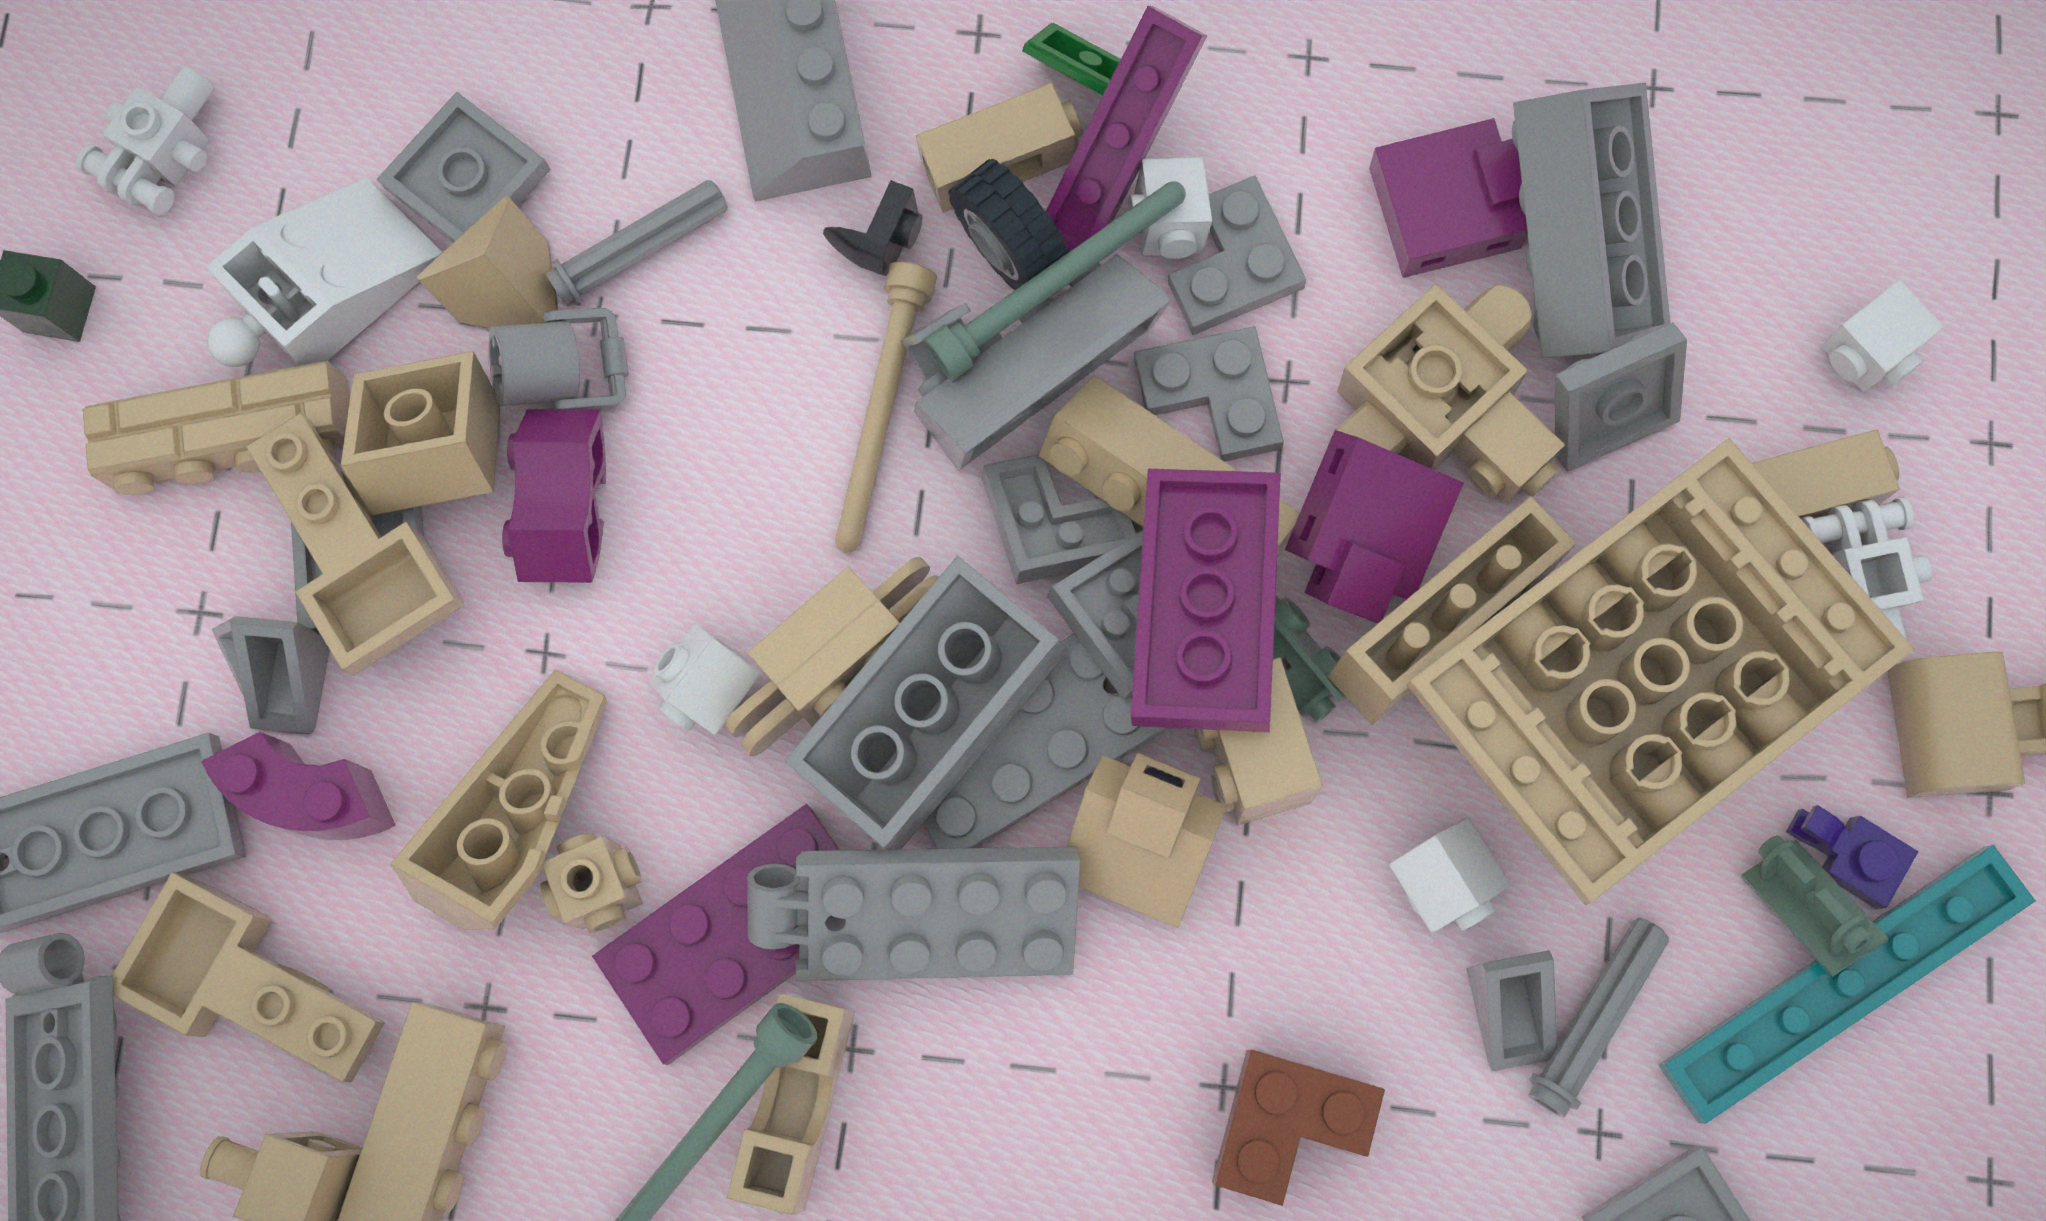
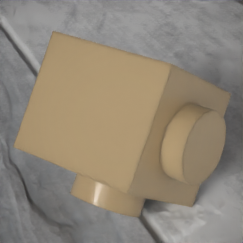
[1454,391,1565,505]

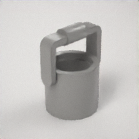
[488,308,629,409]

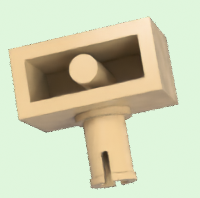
[200,1131,362,1221]

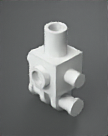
[76,66,215,216]
[1800,497,1933,656]

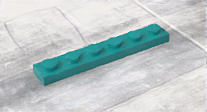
[1658,844,2036,1124]

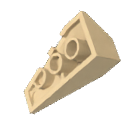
[390,669,607,930]

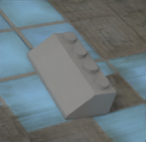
[715,0,872,202]
[1512,83,1670,358]
[914,254,1171,471]
[785,555,1068,850]

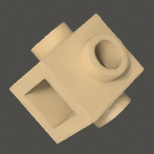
[540,833,643,933]

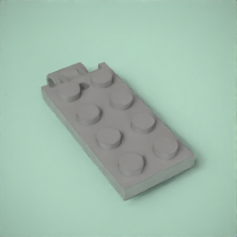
[924,634,1171,849]
[0,733,246,933]
[747,847,1080,981]
[0,933,121,1221]

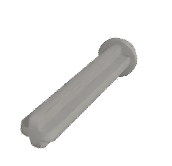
[545,180,728,305]
[1529,918,1669,1118]

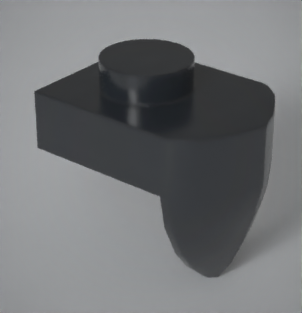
[823,180,923,276]

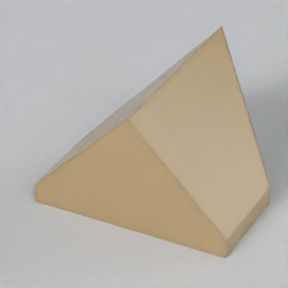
[416,195,558,328]

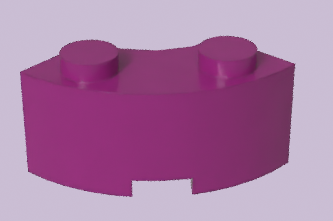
[502,409,606,583]
[201,732,396,840]

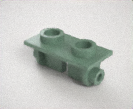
[1273,596,1346,723]
[1742,835,1888,977]

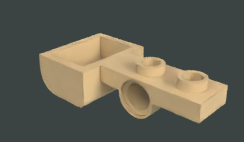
[246,412,464,676]
[1887,651,2046,798]
[111,872,385,1082]

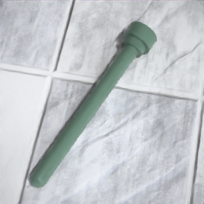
[923,181,1186,382]
[615,1003,817,1221]

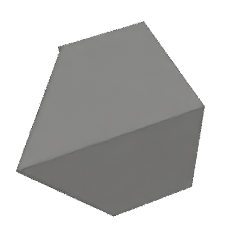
[212,616,330,735]

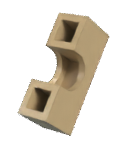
[726,993,855,1215]

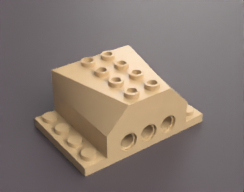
[1406,438,1915,905]

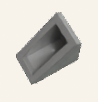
[1466,950,1557,1071]

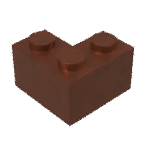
[1212,1049,1385,1206]

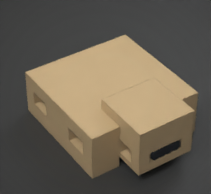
[1067,753,1227,928]

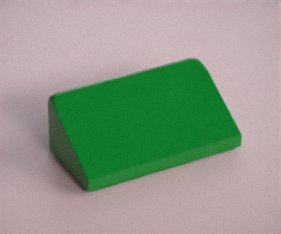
[1022,23,1121,96]

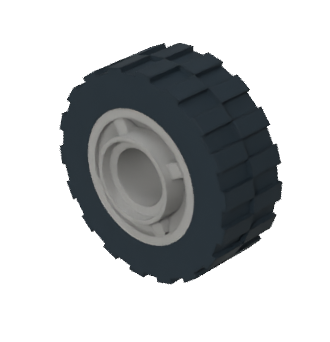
[948,159,1069,290]

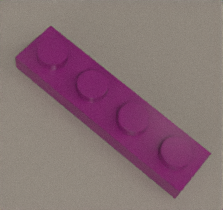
[1046,6,1207,251]

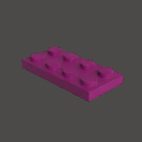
[1131,468,1281,733]
[592,803,840,1065]

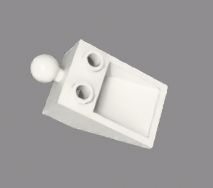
[205,178,443,367]

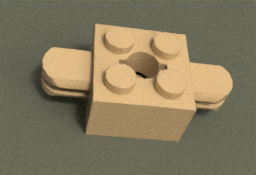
[1335,283,1532,470]
[725,557,939,756]

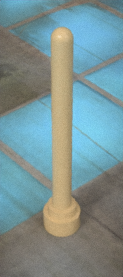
[835,262,937,552]

